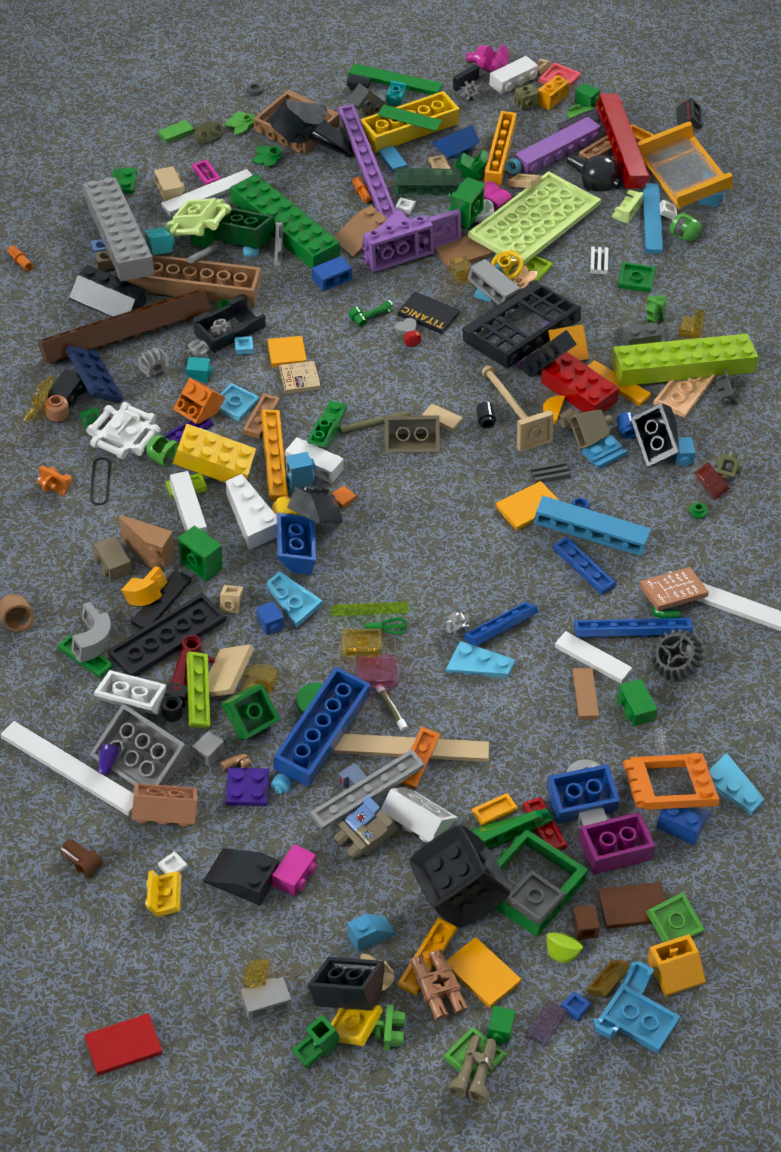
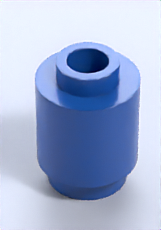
[616,412,636,439]

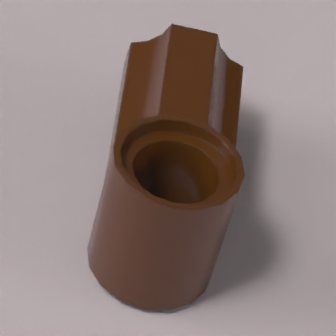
[60,839,103,879]

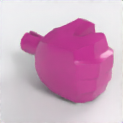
[466,44,509,73]

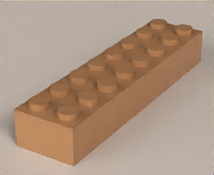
[125,254,261,306]

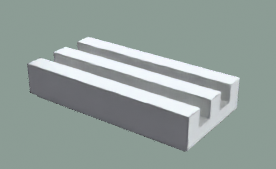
[590,247,608,274]

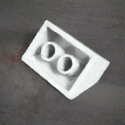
[94,670,166,715]
[381,786,458,843]

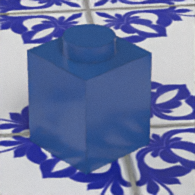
[256,601,284,635]

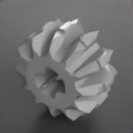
[138,347,169,377]

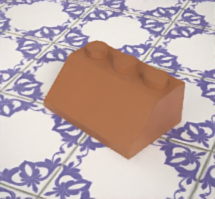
[132,783,197,827]

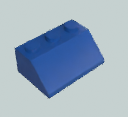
[276,513,316,575]

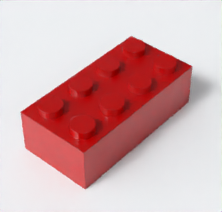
[541,352,619,412]

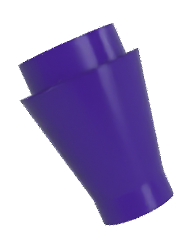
[98,743,119,775]

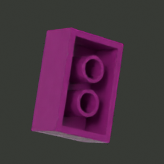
[579,812,655,875]

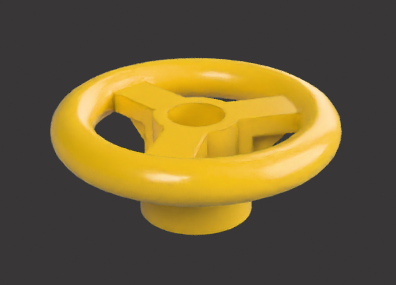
[491,250,524,280]

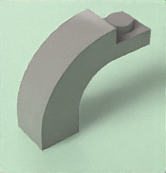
[71,602,111,663]

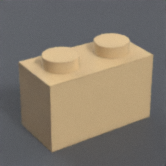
[154,166,185,202]

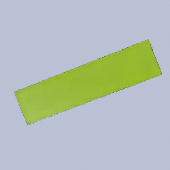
[187,652,210,729]

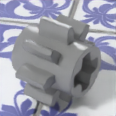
[460,81,480,100]
[211,319,232,338]
[187,339,209,358]
[446,612,470,636]

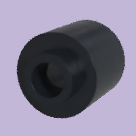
[347,74,370,91]
[476,402,496,429]

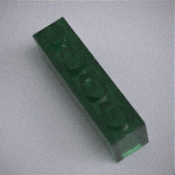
[395,168,461,195]

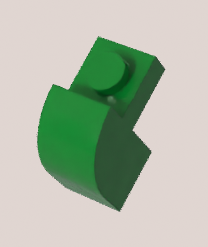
[452,150,488,180]
[292,1014,339,1069]

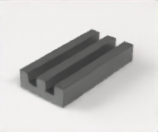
[530,461,571,484]

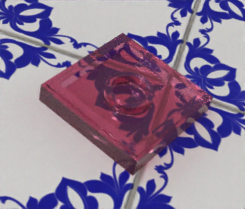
[357,655,398,687]

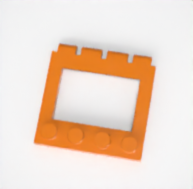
[623,753,719,810]

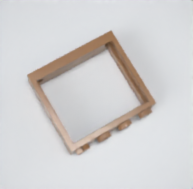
[254,90,340,155]

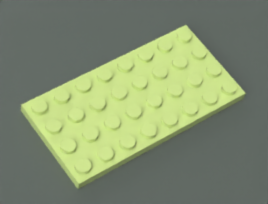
[468,171,601,265]

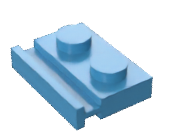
[582,435,627,469]

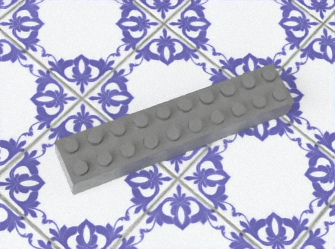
[83,177,155,281]

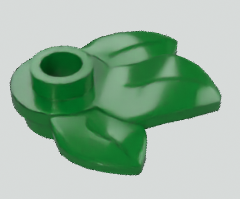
[252,146,283,167]

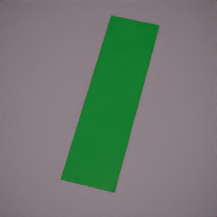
[378,105,442,131]

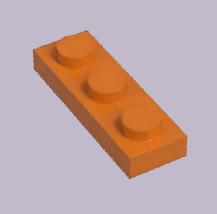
[401,727,440,790]

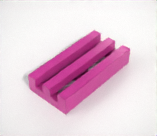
[192,159,221,185]

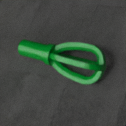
[365,617,407,635]

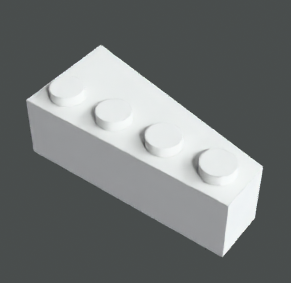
[226,474,277,550]

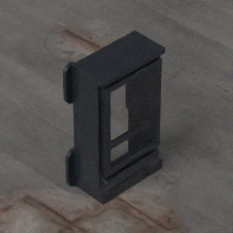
[193,294,266,353]

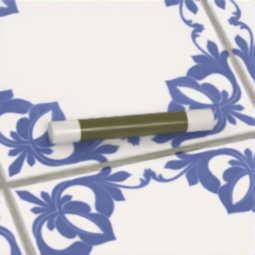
[375,683,408,731]

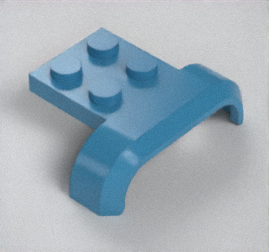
[593,961,680,1054]

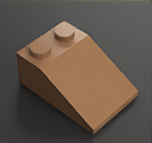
[334,205,387,258]
[119,515,174,571]

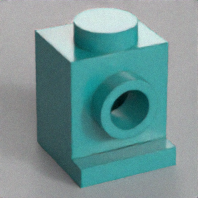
[386,80,406,106]

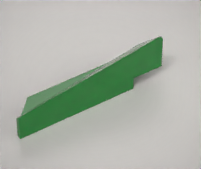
[471,808,554,850]

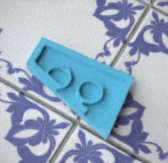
[267,571,323,628]
[446,641,515,678]

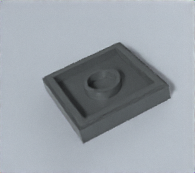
[505,870,566,926]

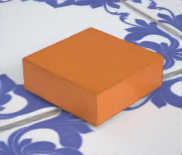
[332,486,356,509]

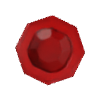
[404,330,421,347]

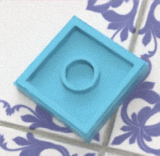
[219,383,260,422]

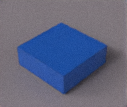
[560,991,591,1021]

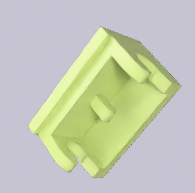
[612,190,643,223]

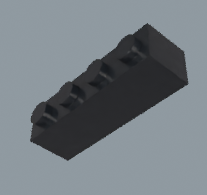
[519,330,577,377]

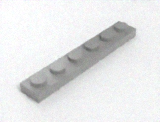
[310,749,424,831]

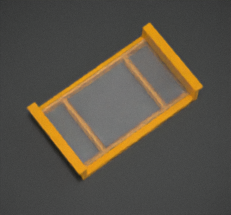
[638,121,734,210]

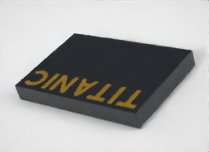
[397,292,460,334]

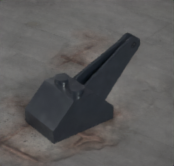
[269,100,354,158]

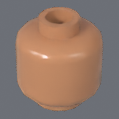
[45,395,69,422]

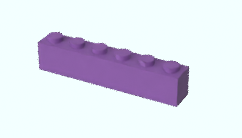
[514,117,601,174]

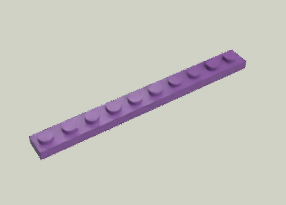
[338,104,396,219]

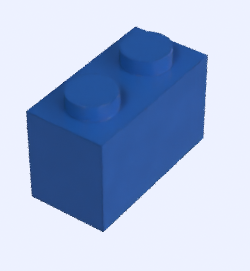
[312,256,352,291]

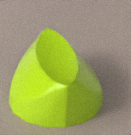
[546,932,583,963]

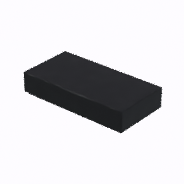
[453,64,480,91]

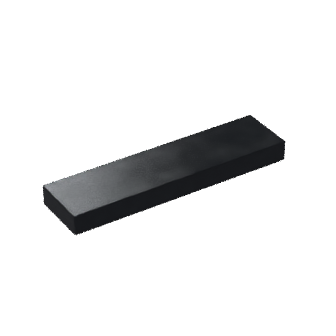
[131,570,191,629]

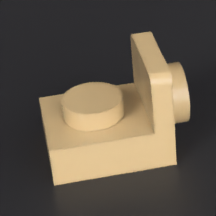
[220,585,243,614]

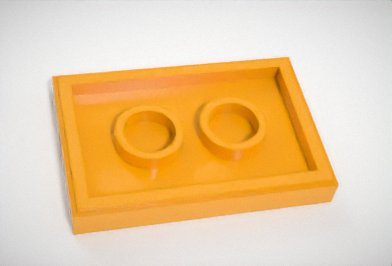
[495,481,558,530]
[446,937,522,1009]

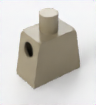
[568,410,613,449]

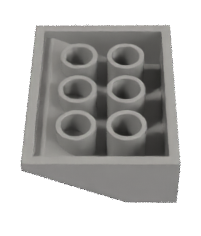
[89,704,193,785]

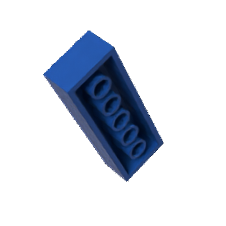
[273,666,371,787]

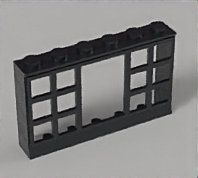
[462,280,581,369]

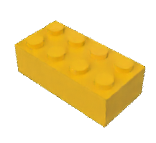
[172,424,256,483]

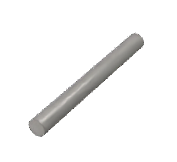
[187,244,218,264]

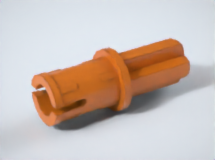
[352,177,372,203]
[7,246,33,271]

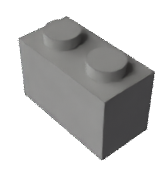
[241,977,291,1022]

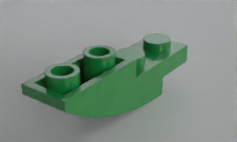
[307,401,347,447]

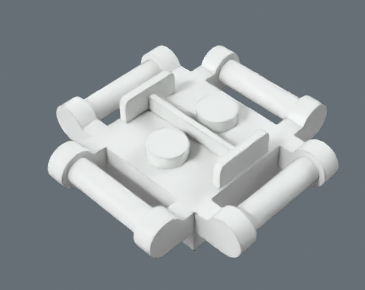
[86,402,161,459]

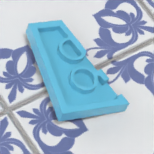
[709,753,764,815]

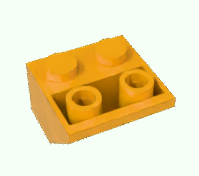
[647,934,706,997]

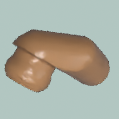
[221,754,251,772]

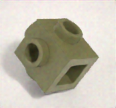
[513,84,539,110]
[715,452,743,480]

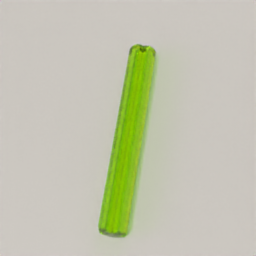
[332,601,408,616]

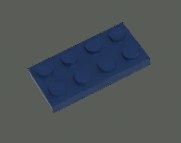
[66,345,123,403]

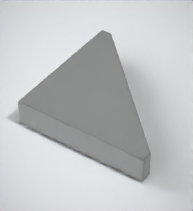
[274,222,283,266]

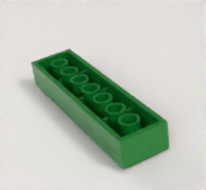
[230,174,340,269]

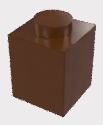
[572,905,600,940]

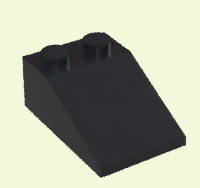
[631,403,680,467]
[203,848,279,906]

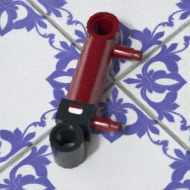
[162,635,215,722]

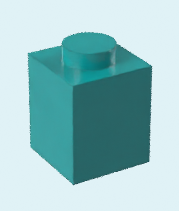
[186,357,213,383]

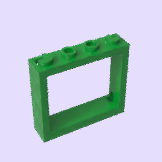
[494,829,588,937]

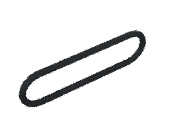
[90,457,111,505]

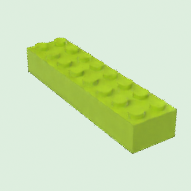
[610,334,758,386]

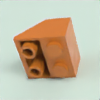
[173,377,226,424]

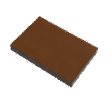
[598,882,666,929]

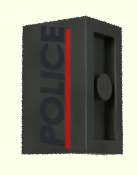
[676,97,703,129]

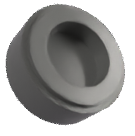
[247,83,263,96]

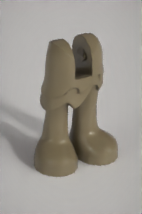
[447,1035,496,1104]

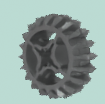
[651,629,704,682]

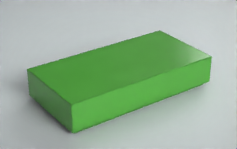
[158,120,194,143]

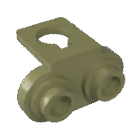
[194,120,224,144]

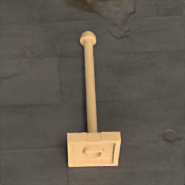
[482,365,553,452]

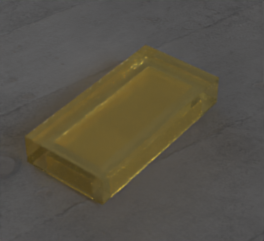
[243,958,271,988]

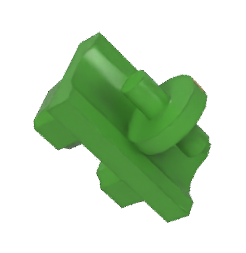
[646,295,667,323]
[372,1004,405,1051]

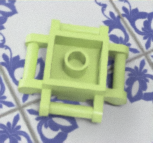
[165,198,231,237]

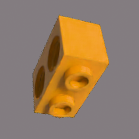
[538,75,570,110]

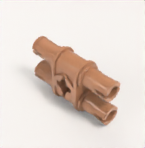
[409,949,468,1021]

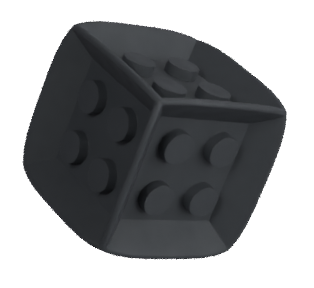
[410,825,511,927]

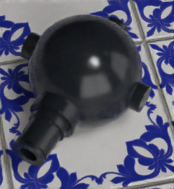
[567,154,622,192]

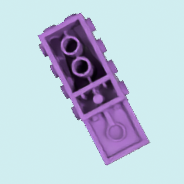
[362,209,461,272]

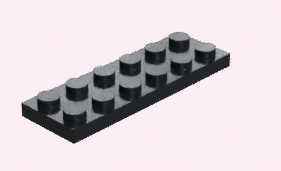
[107,593,226,677]

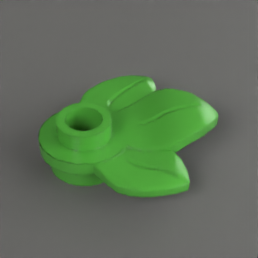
[225,112,255,135]

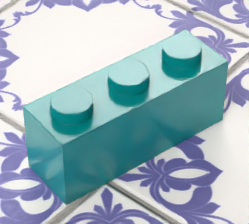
[144,227,175,255]

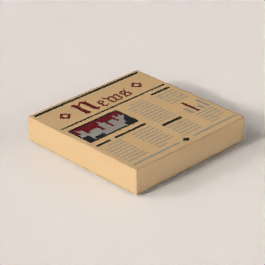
[279,361,320,394]

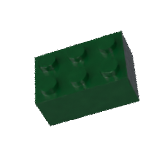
[215,208,276,249]

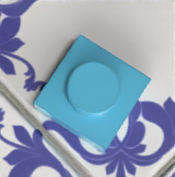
[235,336,254,355]

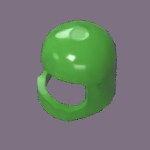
[670,212,702,242]
[146,435,179,467]

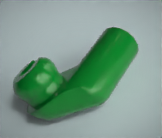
[652,606,681,618]

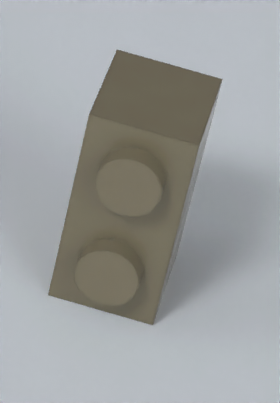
[92,536,132,581]

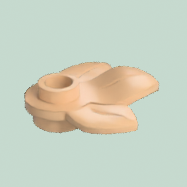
[508,265,537,290]

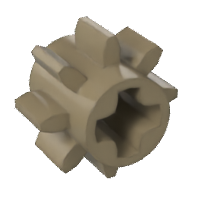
[558,408,579,430]

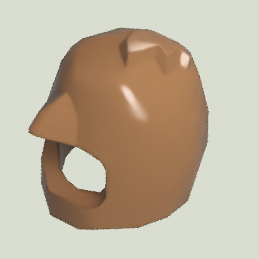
[0,594,35,632]

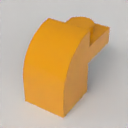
[121,567,167,606]

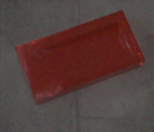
[694,462,730,500]

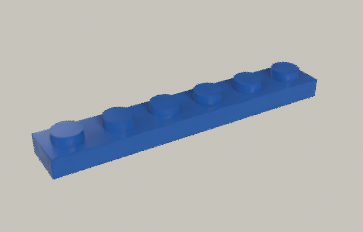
[574,618,693,638]

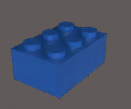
[546,764,620,823]

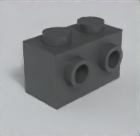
[348,83,385,116]

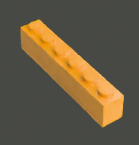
[484,111,517,188]

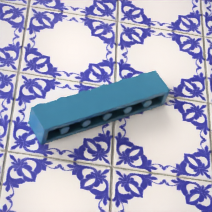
[534,495,651,556]

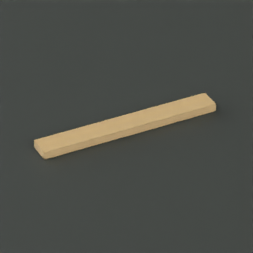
[332,734,489,762]

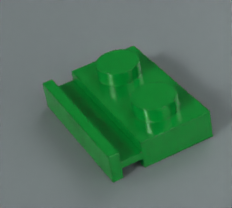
[112,168,137,194]

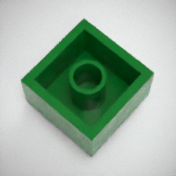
[450,177,485,228]
[178,525,223,582]
[221,684,281,739]

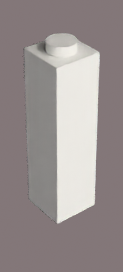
[170,471,207,533]

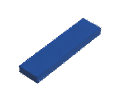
[552,537,616,595]
[464,602,538,646]

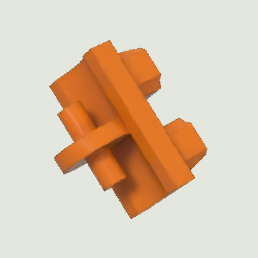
[37,465,72,496]

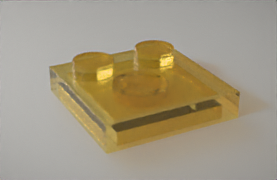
[23,375,55,421]
[342,629,382,657]

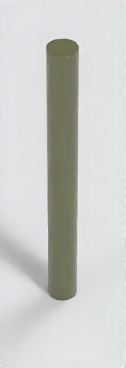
[340,411,410,434]

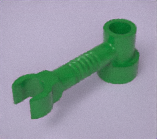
[348,300,394,327]

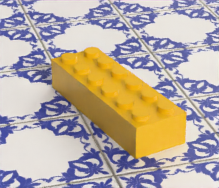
[360,91,460,153]

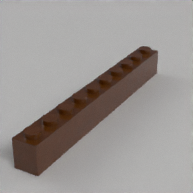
[37,289,211,364]

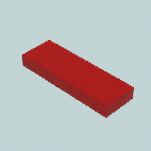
[522,797,568,851]

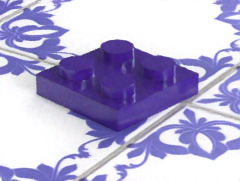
[226,768,269,806]

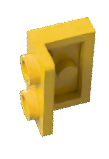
[145,870,181,917]

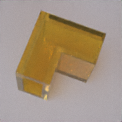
[679,309,706,339]

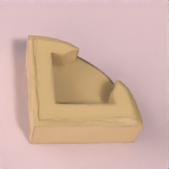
[537,59,552,75]

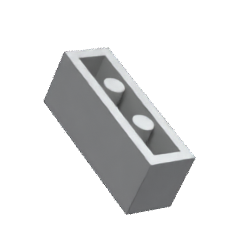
[468,259,520,305]

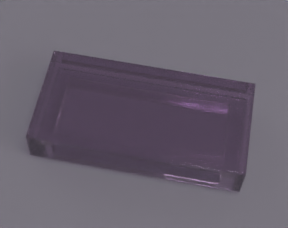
[525,1000,568,1047]

